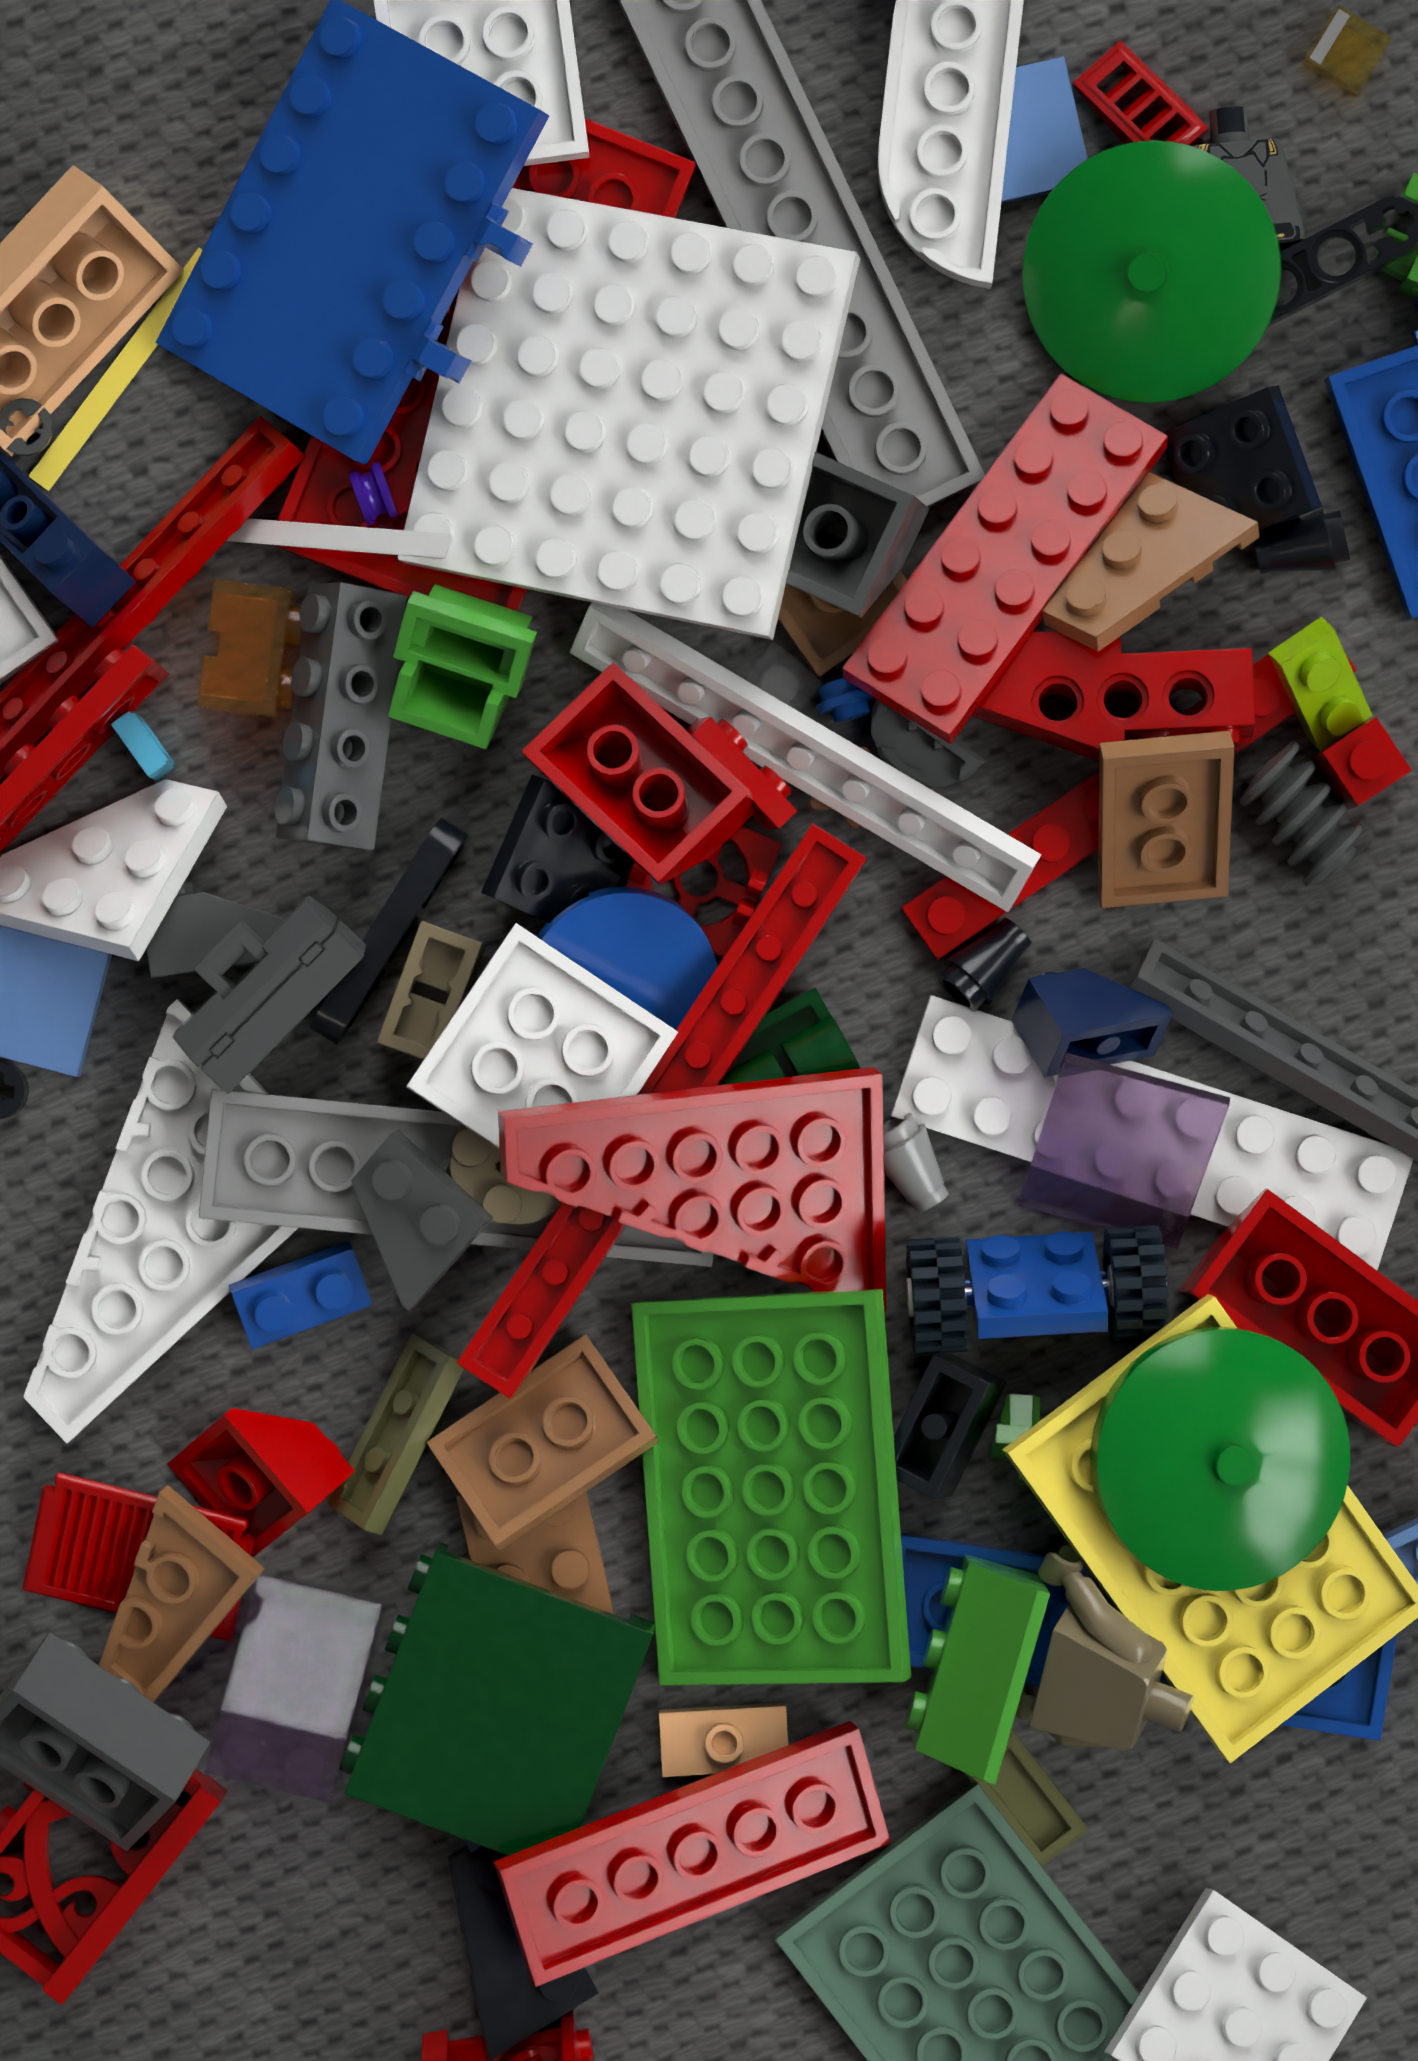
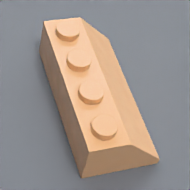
[0,165,184,457]

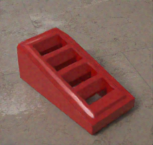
[1072,40,1208,146]

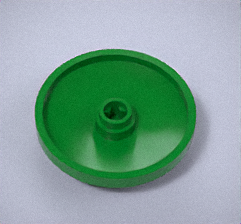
[1022,140,1282,403]
[1090,1327,1350,1591]

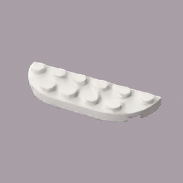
[877,0,1024,289]

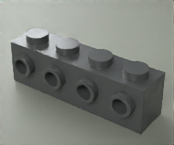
[274,582,407,850]

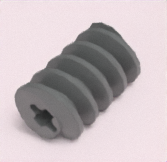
[1239,741,1371,887]

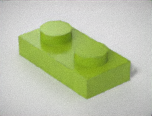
[1268,617,1373,751]

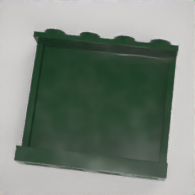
[339,1542,655,1856]

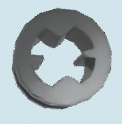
[0,398,54,456]

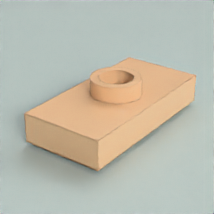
[659,1702,788,1777]

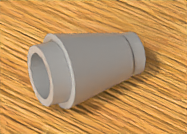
[883,1113,949,1212]

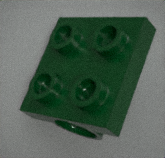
[722,987,861,1085]

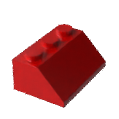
[521,662,755,885]

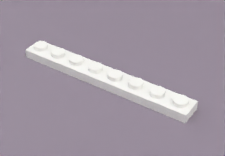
[570,603,1041,912]

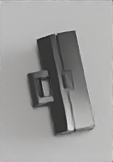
[173,896,366,1094]

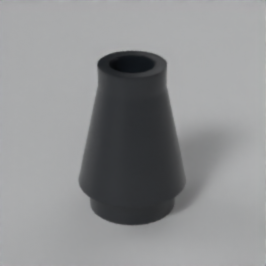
[1254,508,1350,574]
[938,918,1031,1012]

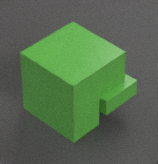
[388,584,537,749]

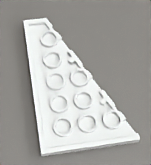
[23,999,298,1443]

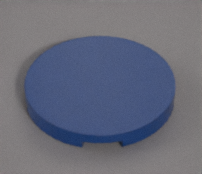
[537,887,717,1030]

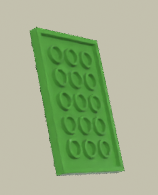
[631,1289,911,1685]

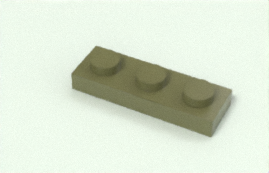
[327,1333,464,1535]

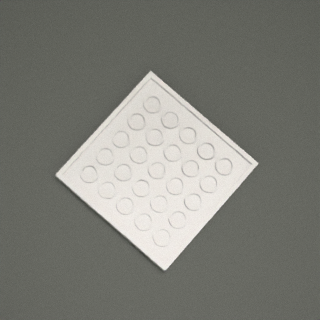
[398,188,860,640]

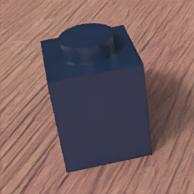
[1011,968,1173,1077]

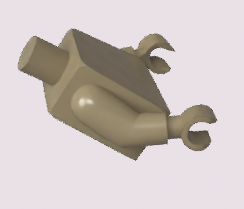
[1015,1544,1194,1751]

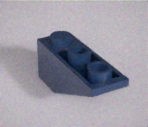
[0,451,136,628]

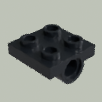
[1163,385,1322,535]
[481,774,629,923]

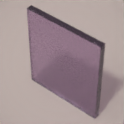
[1018,1053,1230,1249]

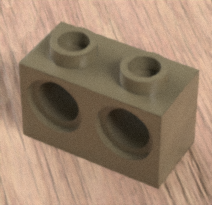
[377,921,486,1060]

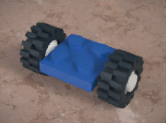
[906,1225,1169,1355]

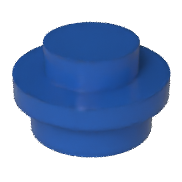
[815,678,876,724]

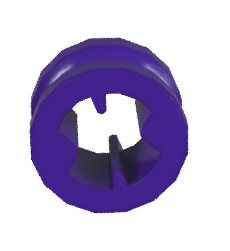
[348,461,398,526]

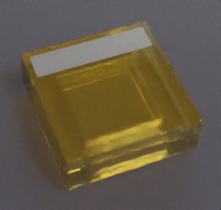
[1302,5,1392,97]

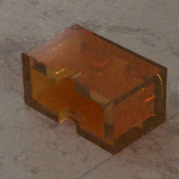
[197,579,303,722]

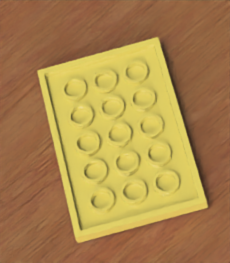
[1002,1294,1418,1763]

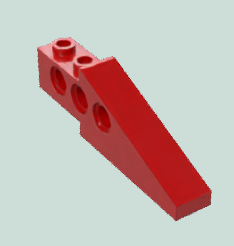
[862,631,1255,762]

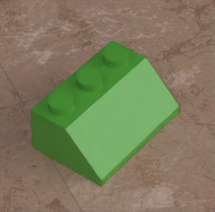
[905,1554,1050,1785]

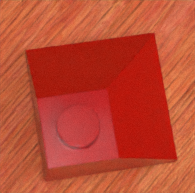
[167,1408,355,1558]

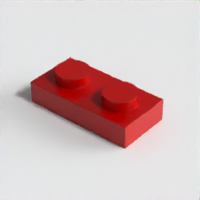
[686,717,797,829]

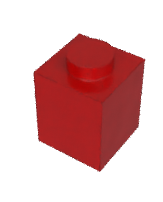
[1311,717,1412,810]

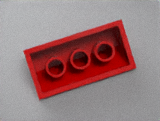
[1179,1188,1418,1448]

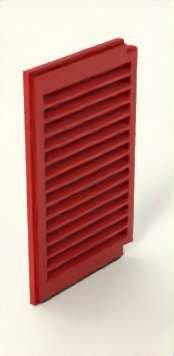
[22,1472,255,1642]

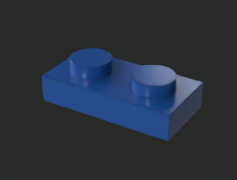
[228,1241,372,1350]

